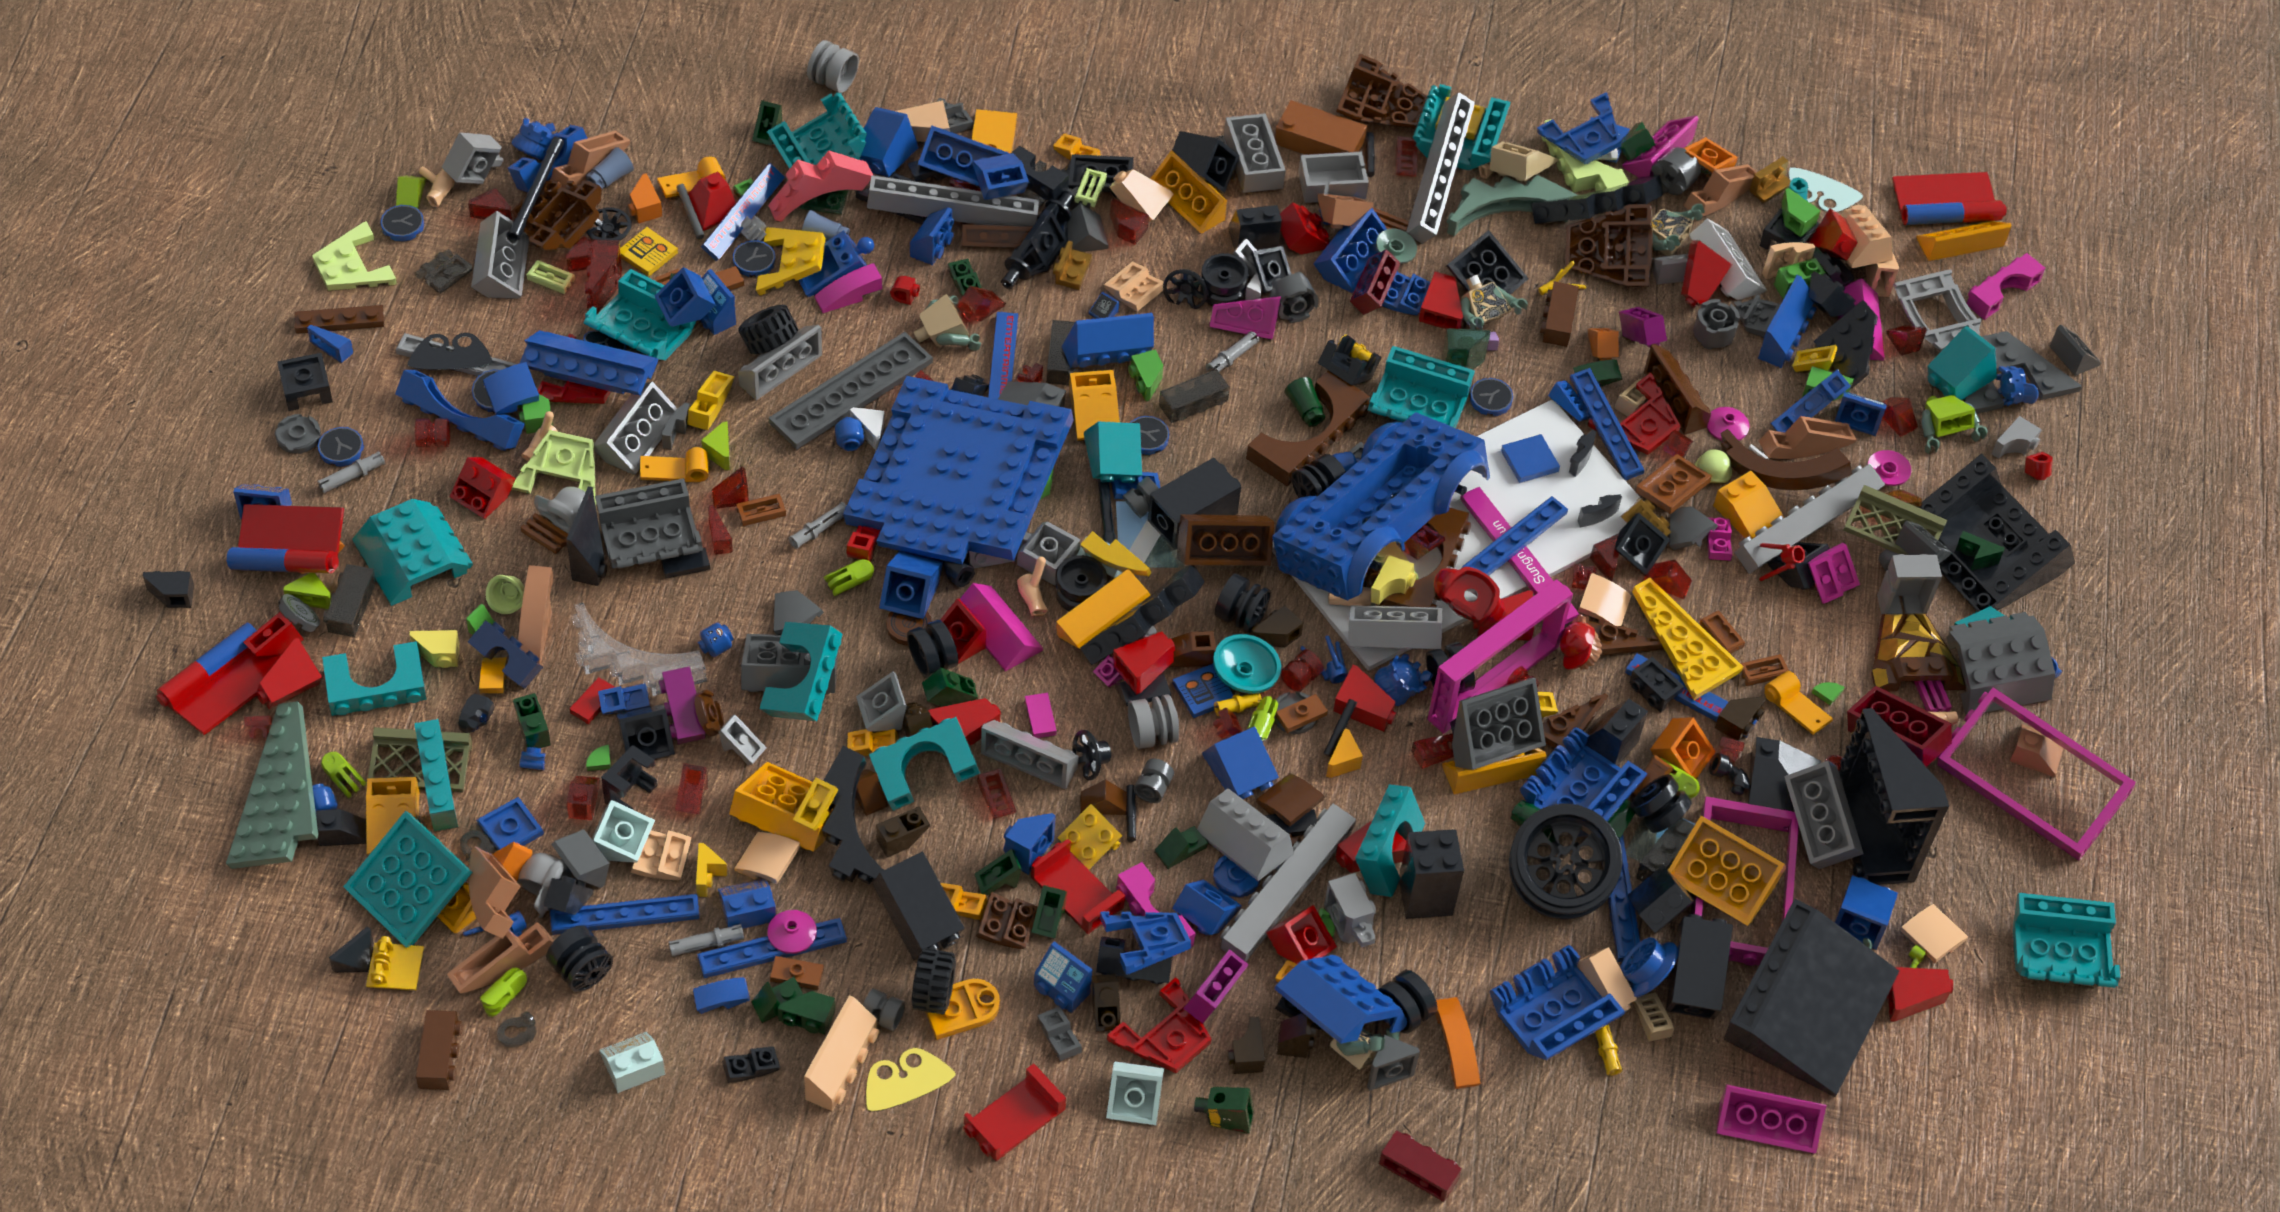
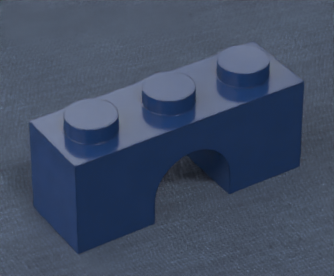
[468,620,543,689]

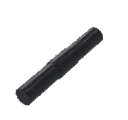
[1366,132,1375,177]
[1323,699,1357,757]
[1126,785,1136,842]

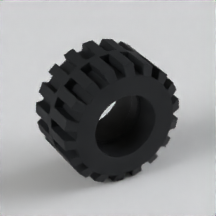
[738,304,799,354]
[912,948,956,1014]

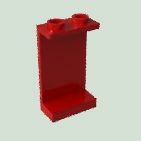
[1031,839,1125,934]
[963,1063,1066,1161]

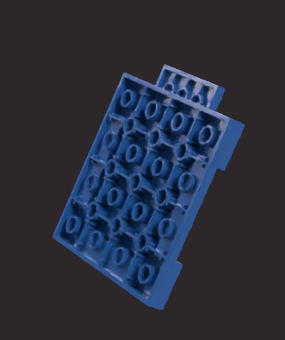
[843,376,1073,564]

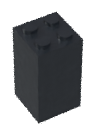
[1148,457,1241,550]
[1399,829,1464,919]
[872,851,965,961]
[1666,914,1733,1020]

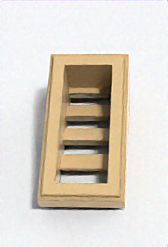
[1614,379,1648,417]
[1633,993,1674,1042]

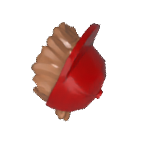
[1559,614,1602,671]

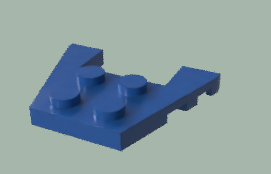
[1537,92,1621,165]
[1100,911,1191,974]

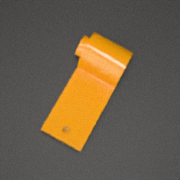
[657,157,726,198]
[640,447,709,482]
[1764,671,1833,735]

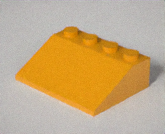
[729,762,833,852]
[1668,816,1786,926]

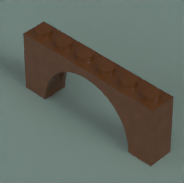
[1246,370,1370,486]
[1375,507,1471,608]

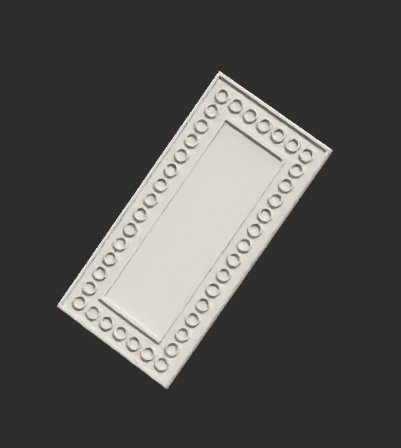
[1272,400,1640,671]

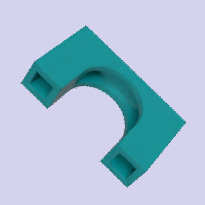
[759,622,843,721]
[322,641,427,716]
[869,717,980,811]
[414,719,458,832]
[1355,784,1425,897]

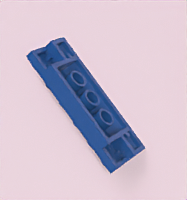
[519,330,658,396]

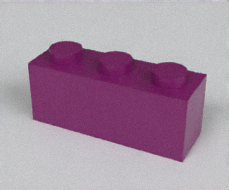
[1619,307,1667,347]
[658,666,706,745]
[1184,949,1249,1024]

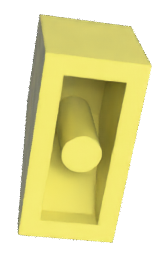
[410,630,459,668]

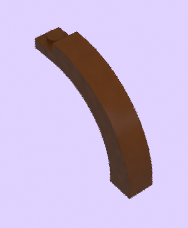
[1721,429,1852,491]

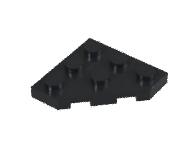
[1814,300,1878,389]

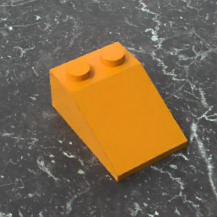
[1713,471,1784,539]

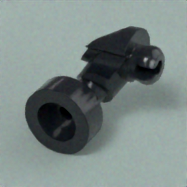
[1709,753,1750,795]

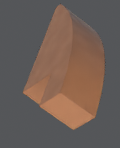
[550,130,631,185]
[1684,164,1757,217]
[1759,416,1857,459]
[518,565,553,665]
[469,846,521,939]
[447,922,553,993]

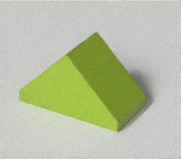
[396,176,426,209]
[701,421,730,470]
[283,573,333,610]

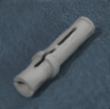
[1206,331,1259,376]
[317,451,385,494]
[789,502,847,549]
[669,924,744,957]

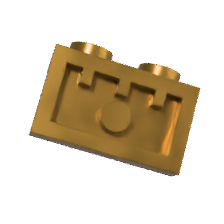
[1749,156,1791,203]
[1053,241,1092,290]
[1621,498,1671,536]

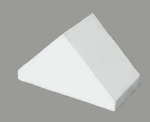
[850,407,885,450]

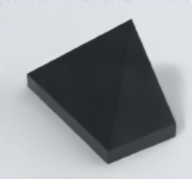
[329,926,374,973]

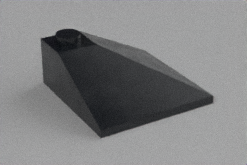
[1446,230,1529,294]
[566,486,607,586]
[1748,737,1821,812]

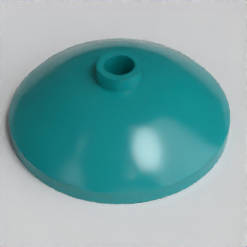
[1213,634,1281,694]

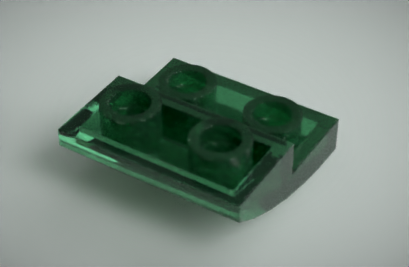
[800,190,849,215]

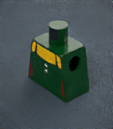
[1194,1087,1254,1134]

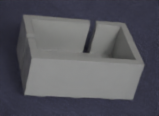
[1298,152,1369,203]
[1877,554,1942,615]

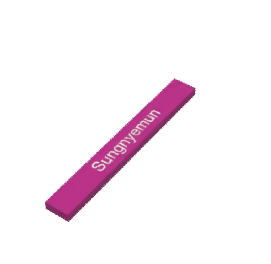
[1460,487,1579,624]

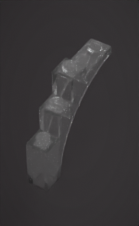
[572,603,707,696]

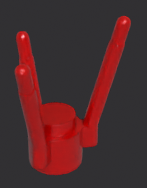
[1759,543,1805,581]

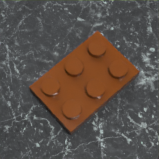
[1635,454,1712,514]

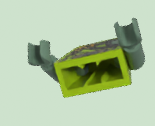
[1921,395,1988,454]

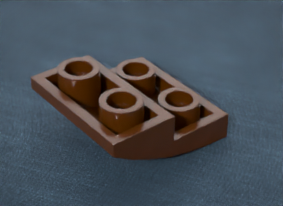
[1256,773,1324,827]
[975,892,1038,949]

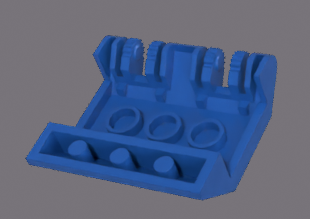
[1520,727,1647,837]
[1490,945,1625,1060]
[1275,955,1407,1044]

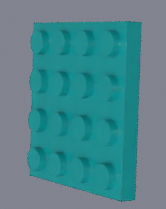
[343,811,473,948]

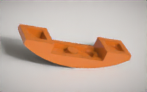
[1435,997,1480,1089]

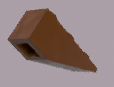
[1167,631,1216,668]

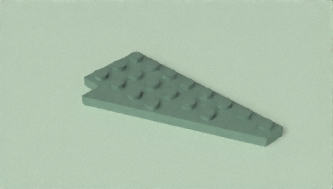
[226,701,318,869]

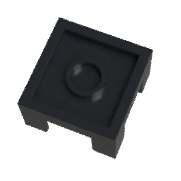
[1759,207,1820,250]
[1318,335,1382,385]
[277,353,333,411]
[601,745,658,810]

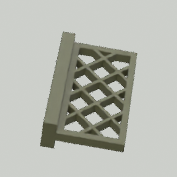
[1843,485,1947,555]
[368,727,472,792]

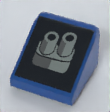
[1088,292,1119,319]

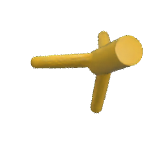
[1538,261,1586,296]

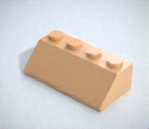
[1841,205,1893,268]
[804,995,879,1111]

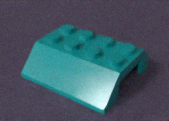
[1413,84,1511,170]
[767,93,867,169]
[584,269,696,360]
[1368,346,1475,428]
[352,499,473,606]
[2013,893,2120,988]

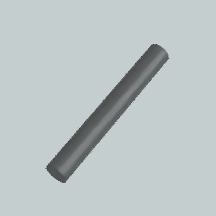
[676,184,705,239]

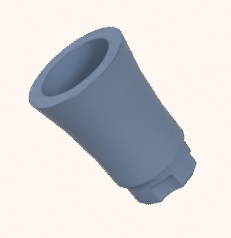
[586,147,634,189]
[802,210,850,242]

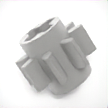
[741,216,766,241]

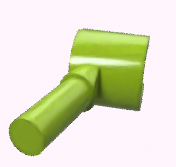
[1908,945,1925,968]

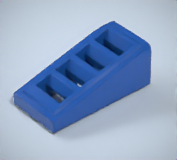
[307,324,353,363]
[1548,380,1591,421]

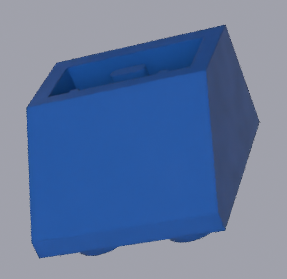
[972,153,1029,200]
[910,207,954,265]

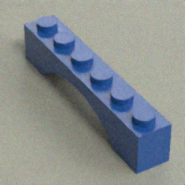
[395,370,525,451]

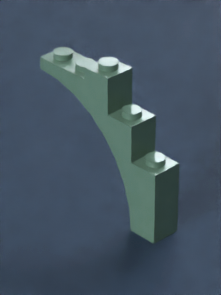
[1447,175,1577,236]

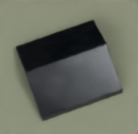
[1251,246,1292,293]
[1614,513,1670,575]
[1115,674,1171,707]

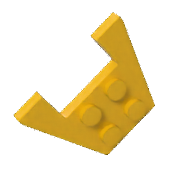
[756,227,826,296]

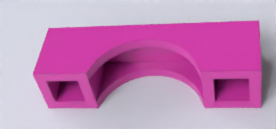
[1966,253,2045,320]
[1116,862,1195,957]

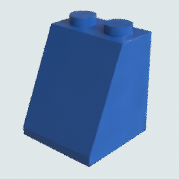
[859,107,919,177]
[879,551,943,619]
[1202,726,1279,800]
[1835,875,1898,950]

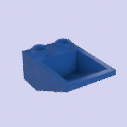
[799,230,874,297]

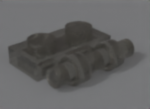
[415,249,472,294]

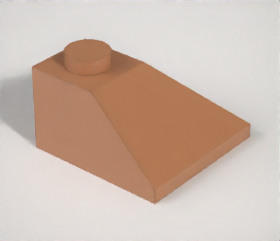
[1317,193,1373,229]
[2010,724,2063,777]

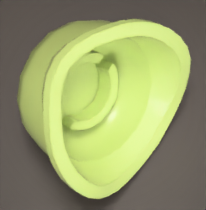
[1695,449,1732,483]
[486,575,524,614]

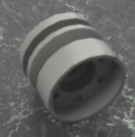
[807,40,859,93]
[1128,694,1179,750]

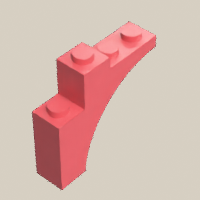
[768,151,873,222]

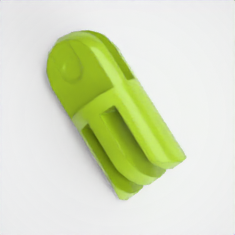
[823,559,874,597]
[1247,696,1278,741]
[321,752,367,798]
[1661,757,1700,799]
[480,968,527,1017]

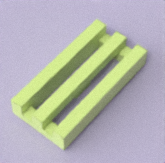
[1075,168,1107,207]
[526,260,575,294]

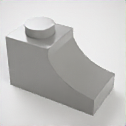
[1992,416,2041,459]

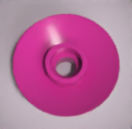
[1707,407,1749,441]
[1868,450,1912,486]
[767,910,817,954]

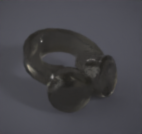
[460,830,495,862]
[497,1011,537,1047]

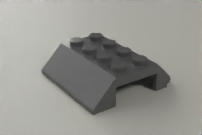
[595,478,703,569]
[1946,612,2055,716]

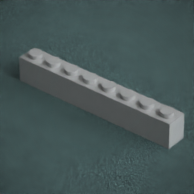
[1406,92,1475,244]
[867,175,1039,227]
[1734,464,1885,574]
[1220,803,1356,962]

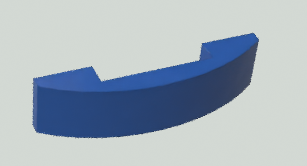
[1770,369,1851,432]

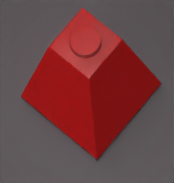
[682,171,736,231]
[1266,905,1337,964]

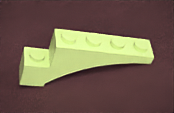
[1541,119,1629,193]

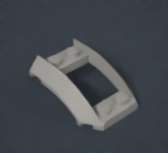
[1893,269,1982,351]

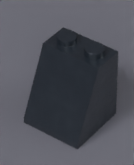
[1172,131,1240,193]
[1228,205,1282,251]
[1585,699,1648,766]
[1627,864,1695,933]

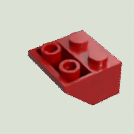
[1280,202,1330,255]
[449,457,516,519]

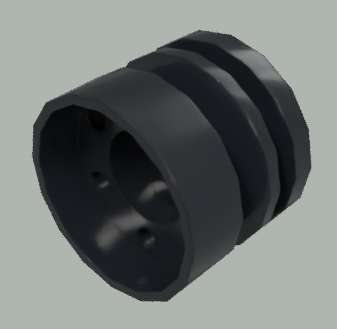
[1291,454,1346,498]
[1214,574,1271,633]
[546,925,613,992]

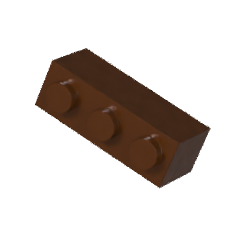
[1540,281,1579,347]
[416,1010,462,1090]

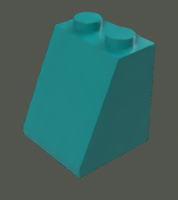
[1927,326,1997,400]
[1084,421,1142,483]

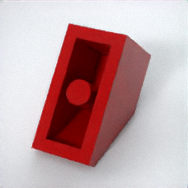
[244,612,304,656]

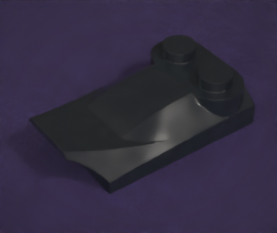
[1061,154,1134,198]

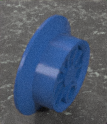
[1620,937,1678,997]

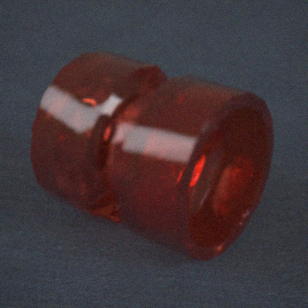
[415,418,450,448]
[1280,649,1324,692]

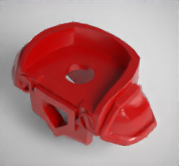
[1434,567,1507,627]

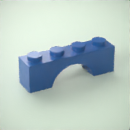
[508,125,587,192]

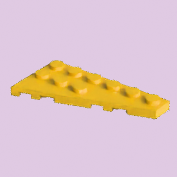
[1632,578,1743,700]

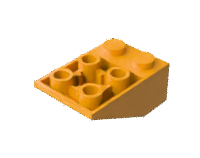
[1069,370,1120,441]
[366,777,420,855]

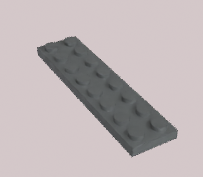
[769,332,933,450]

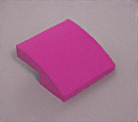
[1808,543,1860,604]

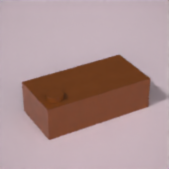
[1275,100,1367,155]

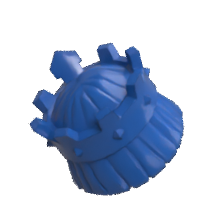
[512,118,558,160]
[1996,366,2039,407]
[1374,653,1433,706]

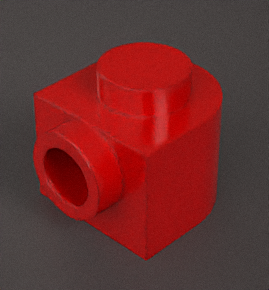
[890,276,920,305]
[2025,452,2053,480]

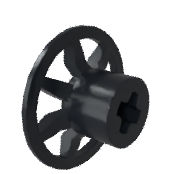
[586,207,632,246]
[1163,269,1208,309]
[1072,730,1111,781]

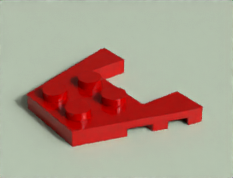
[537,334,611,404]
[1588,373,1680,455]
[1107,977,1212,1073]

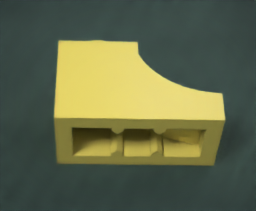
[1371,555,1416,605]

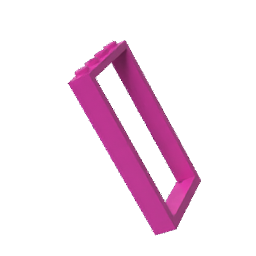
[1427,579,1573,734]
[1937,687,2136,861]
[1692,797,1799,965]

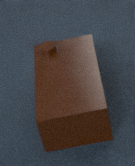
[1177,514,1275,566]

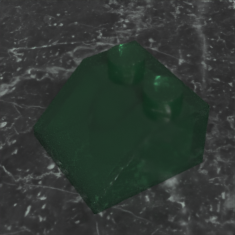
[1442,328,1490,370]

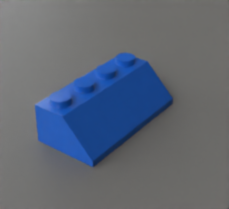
[918,125,1010,187]
[1314,208,1387,292]
[1758,275,1817,368]
[1062,313,1154,368]

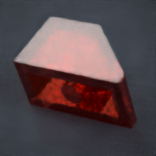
[1110,199,1149,245]
[956,286,1006,322]
[1404,525,1445,560]
[566,775,600,820]

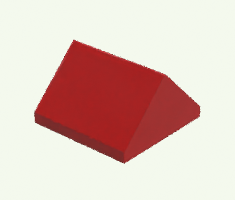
[940,598,986,664]

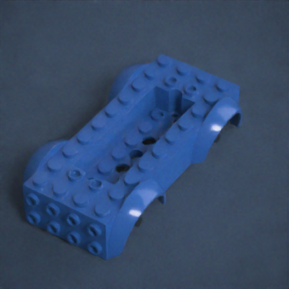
[1272,412,1490,601]

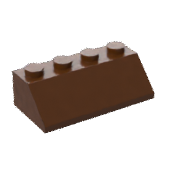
[1643,344,1711,435]

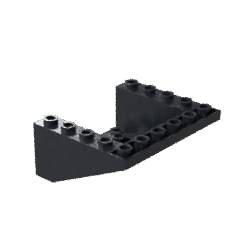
[1901,453,2075,612]
[1838,708,1949,885]
[1723,899,1899,1098]

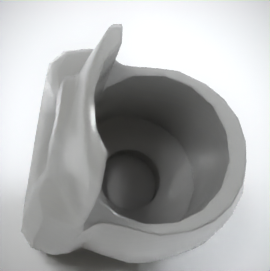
[534,487,585,534]
[518,853,572,918]

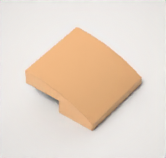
[1762,242,1815,280]
[1104,262,1164,311]
[1578,573,1632,626]
[630,830,692,880]
[734,832,800,884]
[1900,904,1968,964]

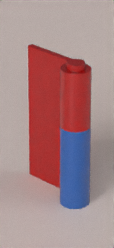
[1892,172,2007,225]
[226,504,345,574]
[156,622,281,735]

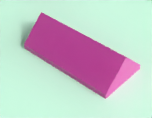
[1622,115,1699,178]
[1838,278,1885,361]
[960,583,1043,672]
[1717,1085,1826,1154]

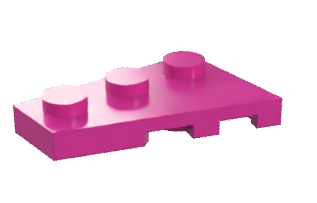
[1209,296,1281,339]

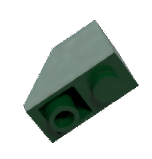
[922,668,978,707]
[512,693,551,748]
[778,991,835,1035]

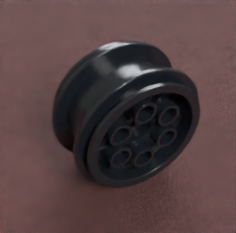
[1509,804,1622,919]

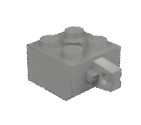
[442,132,504,184]
[1017,522,1081,585]
[1324,873,1376,948]

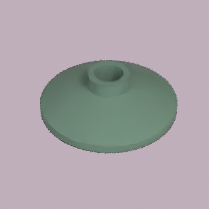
[1376,229,1417,264]

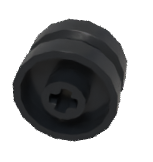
[1200,253,1248,306]
[1056,555,1107,612]
[907,619,958,678]
[1425,642,1476,693]
[1630,774,1692,833]
[1377,969,1438,1034]

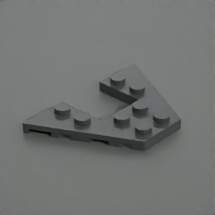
[1964,331,2082,414]

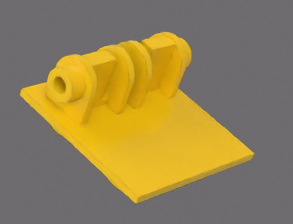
[1057,804,1122,870]
[366,936,424,990]

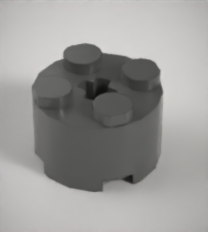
[1651,147,1701,195]
[1270,272,1319,323]
[1693,299,1740,350]

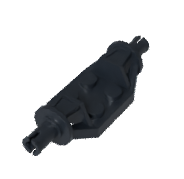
[1001,190,1075,289]

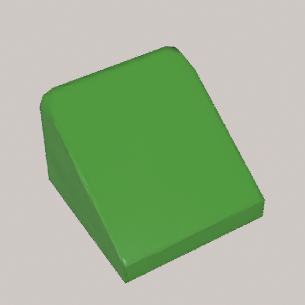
[466,604,494,635]

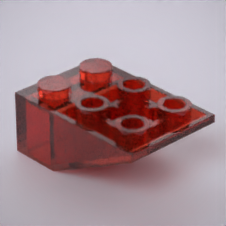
[585,240,622,314]

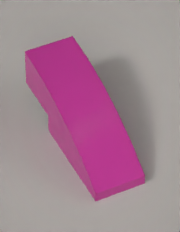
[814,263,882,313]

